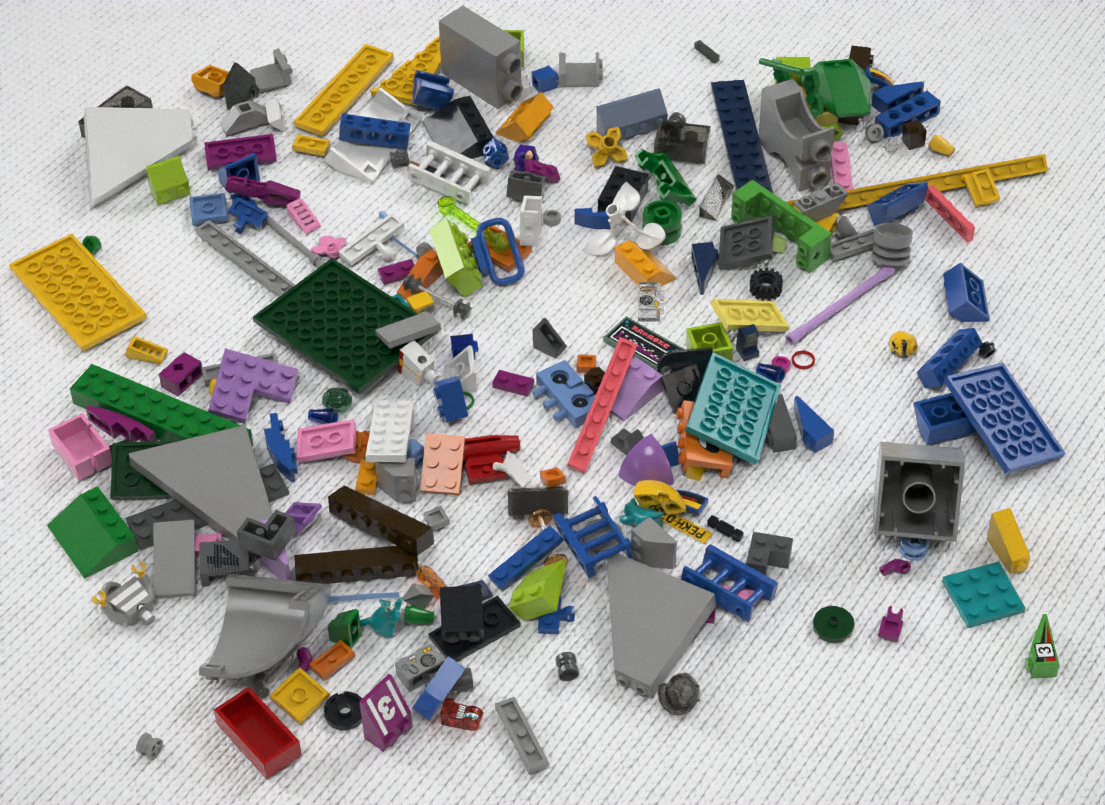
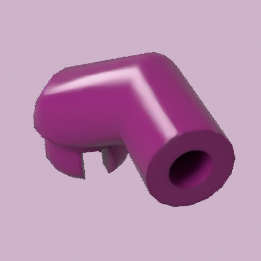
[879,559,911,576]
[296,647,313,673]

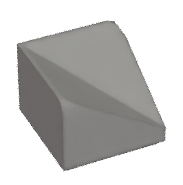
[402,583,435,609]

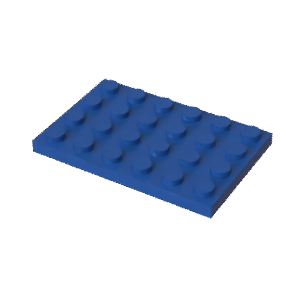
[943,362,1066,474]

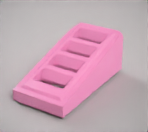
[287,198,321,234]

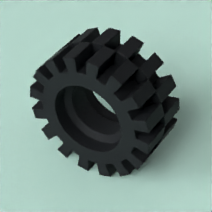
[749,268,783,301]

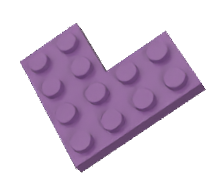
[208,348,298,424]

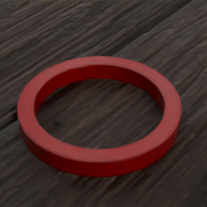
[791,351,815,370]

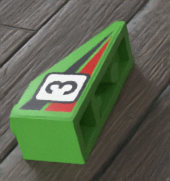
[1025,614,1060,678]

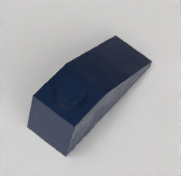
[691,242,719,295]

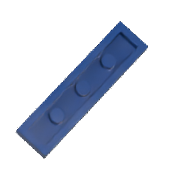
[488,525,564,591]

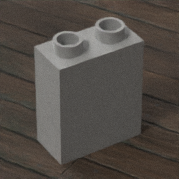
[439,5,523,109]

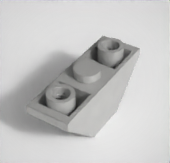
[220,100,268,136]
[793,183,848,221]

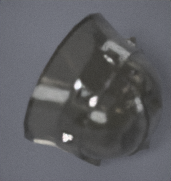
[658,673,701,716]

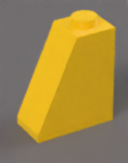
[987,508,1030,574]

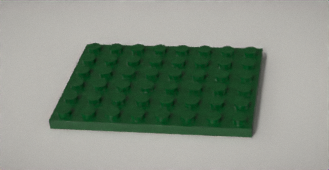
[253,258,438,394]

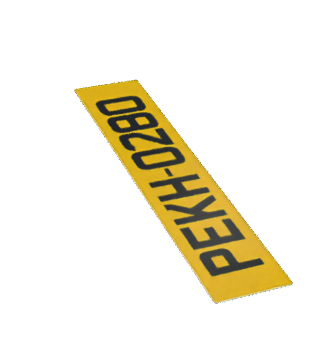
[643,504,713,544]

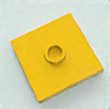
[269,667,330,725]

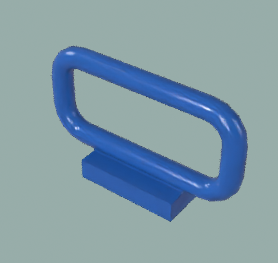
[471,218,525,285]

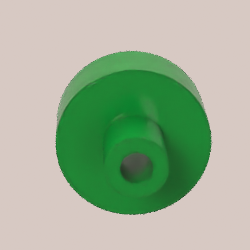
[82,236,102,254]

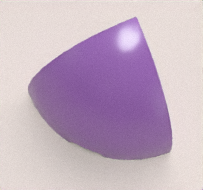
[619,434,674,486]

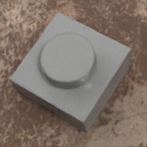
[423,506,450,531]

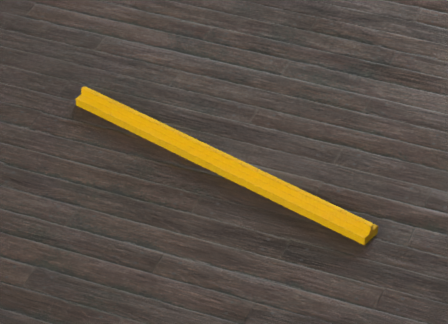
[785,154,1048,216]

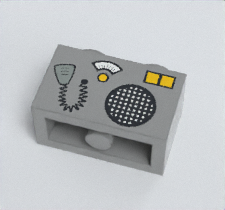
[395,644,444,692]

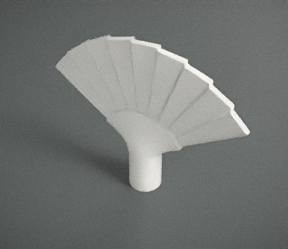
[493,451,528,488]

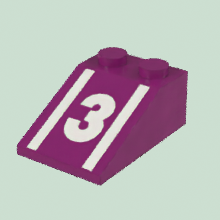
[360,674,412,752]

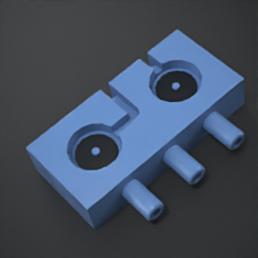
[532,360,596,428]

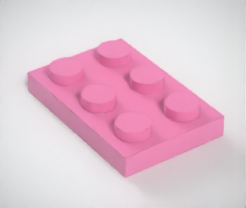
[297,419,356,463]

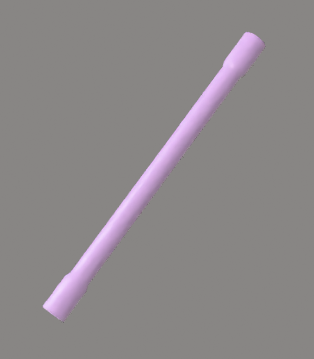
[785,266,895,345]

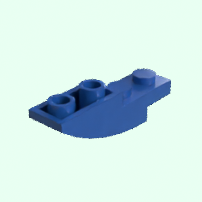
[264,413,298,482]

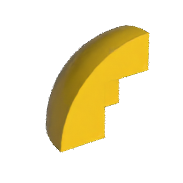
[634,480,686,516]

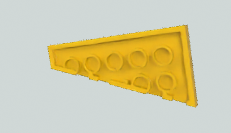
[370,36,441,106]

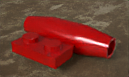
[463,435,520,484]

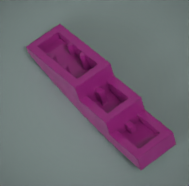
[85,405,157,442]

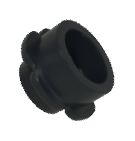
[979,341,996,358]

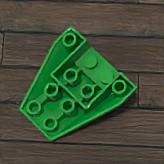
[800,59,871,118]

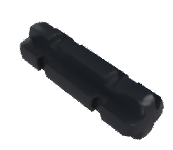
[707,515,744,542]

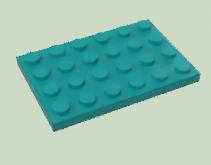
[685,352,781,465]

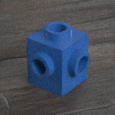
[482,137,509,169]

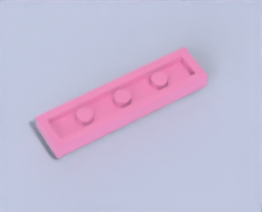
[830,142,853,190]

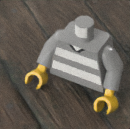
[91,561,155,626]

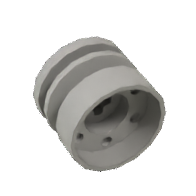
[872,223,913,266]

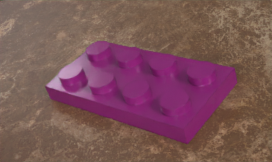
[204,134,277,170]

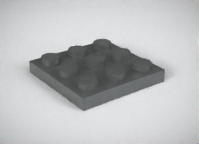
[718,215,774,270]

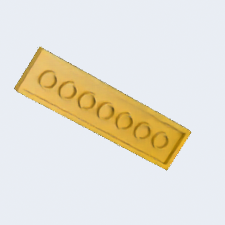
[294,44,394,136]

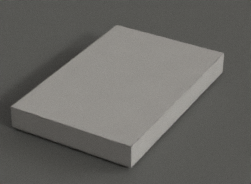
[375,311,442,348]

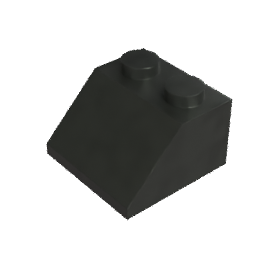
[223,62,258,110]

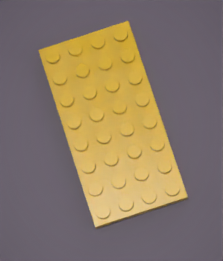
[9,233,147,351]

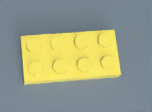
[710,299,789,332]

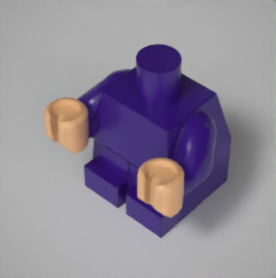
[513,144,539,172]

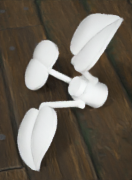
[584,182,666,256]

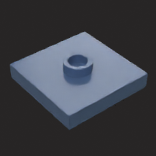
[189,193,228,226]

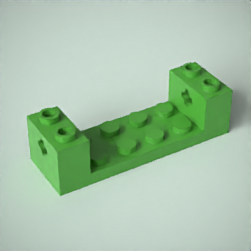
[731,180,832,273]

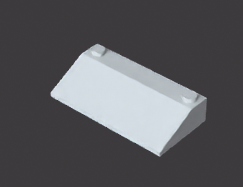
[324,88,422,183]

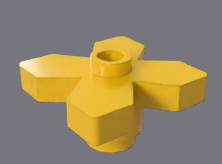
[585,127,628,168]

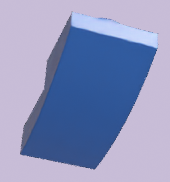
[574,208,611,230]

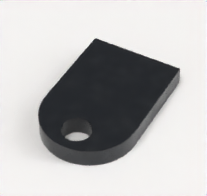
[656,347,713,379]

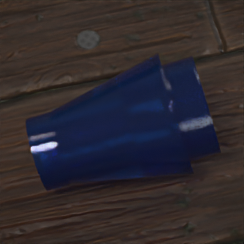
[756,363,786,383]
[308,408,338,425]

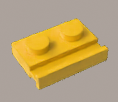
[963,168,1000,208]

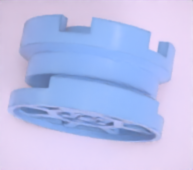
[899,537,929,561]

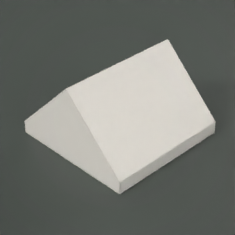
[444,345,477,393]

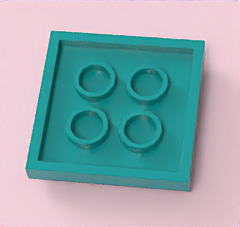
[942,561,1026,628]

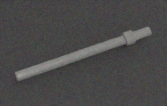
[265,216,325,267]

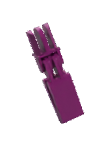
[225,175,301,206]

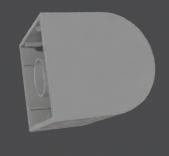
[873,441,965,542]

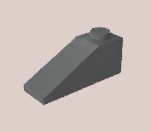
[766,394,797,453]

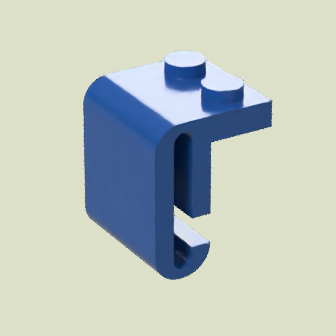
[412,70,454,110]

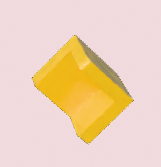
[406,291,434,314]

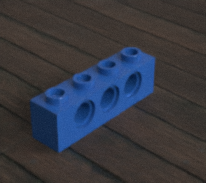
[874,90,941,141]
[339,113,411,150]
[916,328,983,388]

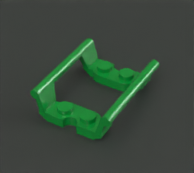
[759,58,824,118]

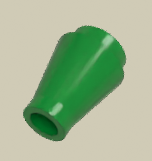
[404,605,434,625]

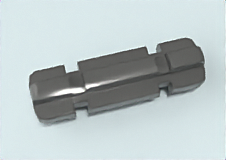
[694,40,720,63]

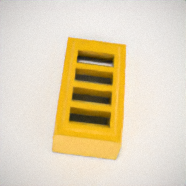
[125,336,169,364]

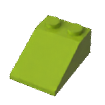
[509,560,566,621]

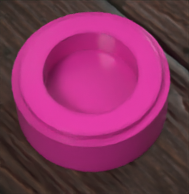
[771,356,791,374]

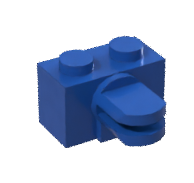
[433,376,468,422]

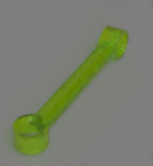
[437,196,509,253]

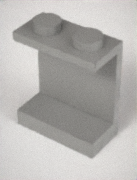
[559,52,603,87]

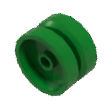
[642,200,682,245]

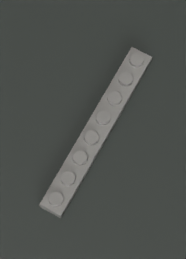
[195,220,295,297]

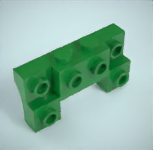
[635,148,697,206]

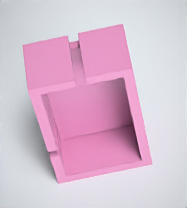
[48,413,112,481]

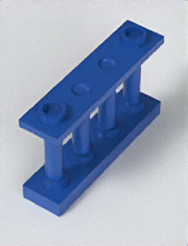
[553,496,633,578]
[681,544,778,622]

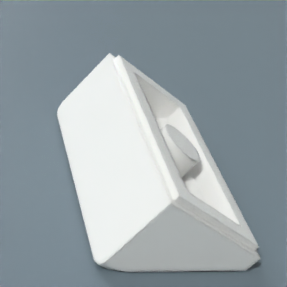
[265,97,286,132]

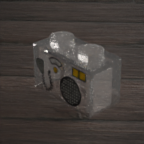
[638,282,664,322]

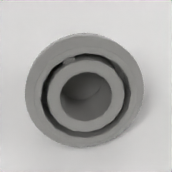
[834,216,857,240]

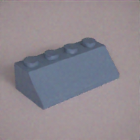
[596,88,668,141]

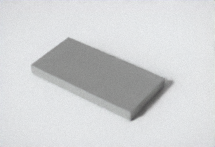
[153,520,196,599]

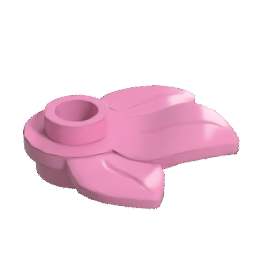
[311,236,346,258]

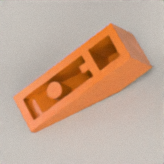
[397,249,444,300]

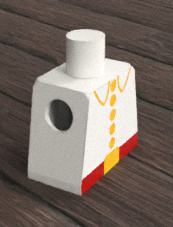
[398,340,439,385]

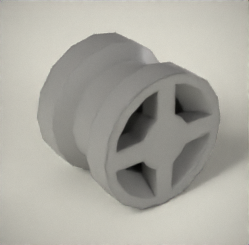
[136,732,163,759]

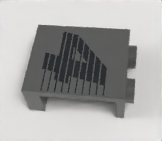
[199,539,255,587]

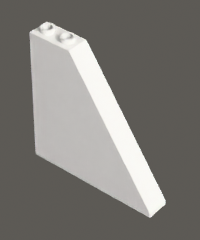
[84,107,195,207]

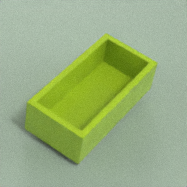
[429,218,483,297]

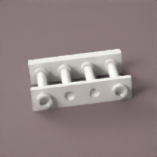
[408,141,490,205]

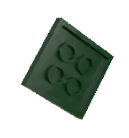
[110,441,172,500]

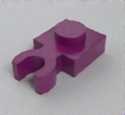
[878,606,903,642]

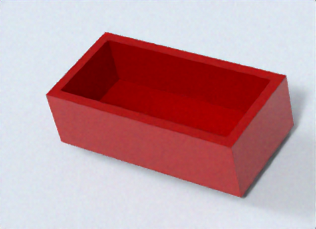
[214,687,302,779]

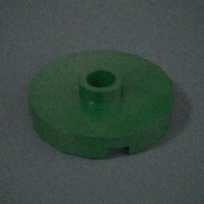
[813,606,855,643]

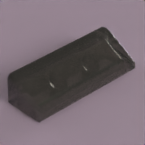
[699,174,734,221]

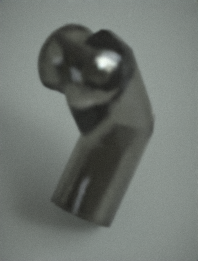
[250,672,270,699]

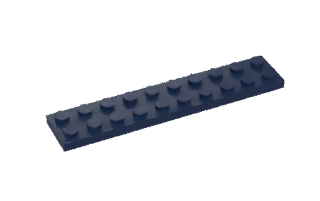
[711,80,773,193]

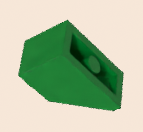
[327,609,362,649]

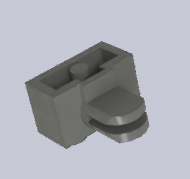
[506,171,546,200]

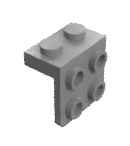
[250,49,293,92]

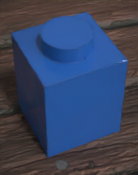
[532,65,559,93]

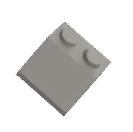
[375,458,417,502]
[631,517,677,569]

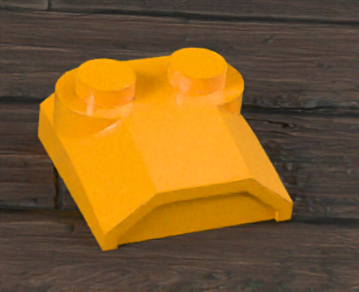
[191,64,229,97]

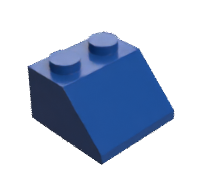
[218,153,260,194]

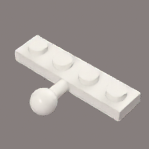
[339,213,404,266]

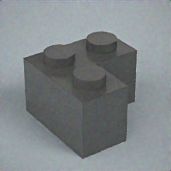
[237,510,296,561]
[746,531,793,575]

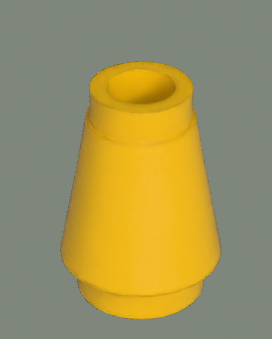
[928,134,955,157]

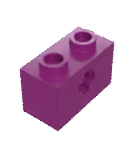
[159,352,203,397]

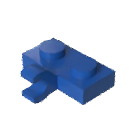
[228,197,268,235]
[538,596,575,634]

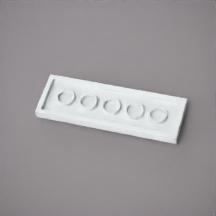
[366,400,414,462]

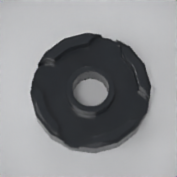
[324,691,362,731]

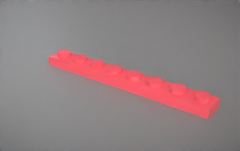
[567,337,637,474]

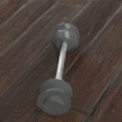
[403,274,472,319]

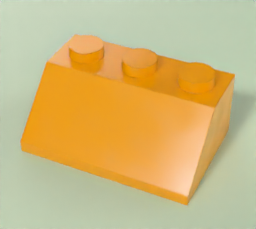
[495,92,554,142]
[615,240,676,294]

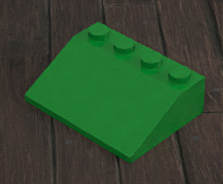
[47,486,138,579]

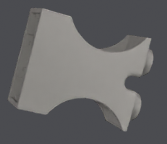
[759,79,835,192]

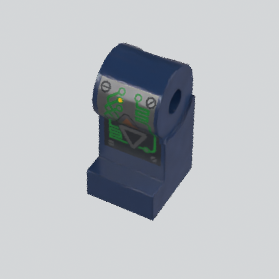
[736,324,759,362]

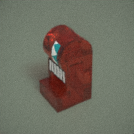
[440,697,484,731]

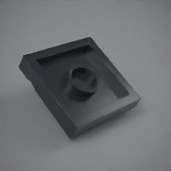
[660,364,702,413]

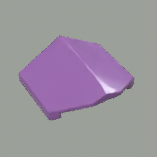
[285,502,322,536]

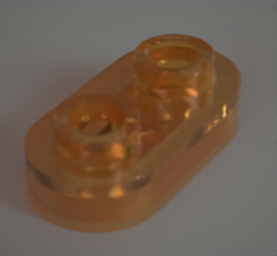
[416,565,448,598]

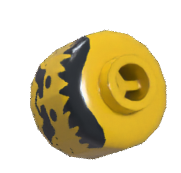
[889,331,918,358]

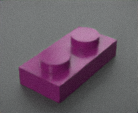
[524,158,561,184]
[377,259,415,285]
[492,370,535,397]

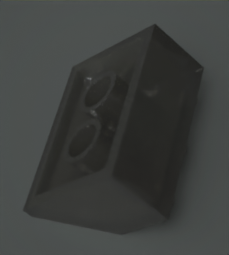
[508,487,568,519]

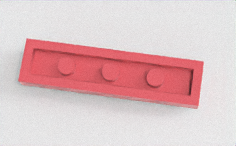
[925,185,975,243]

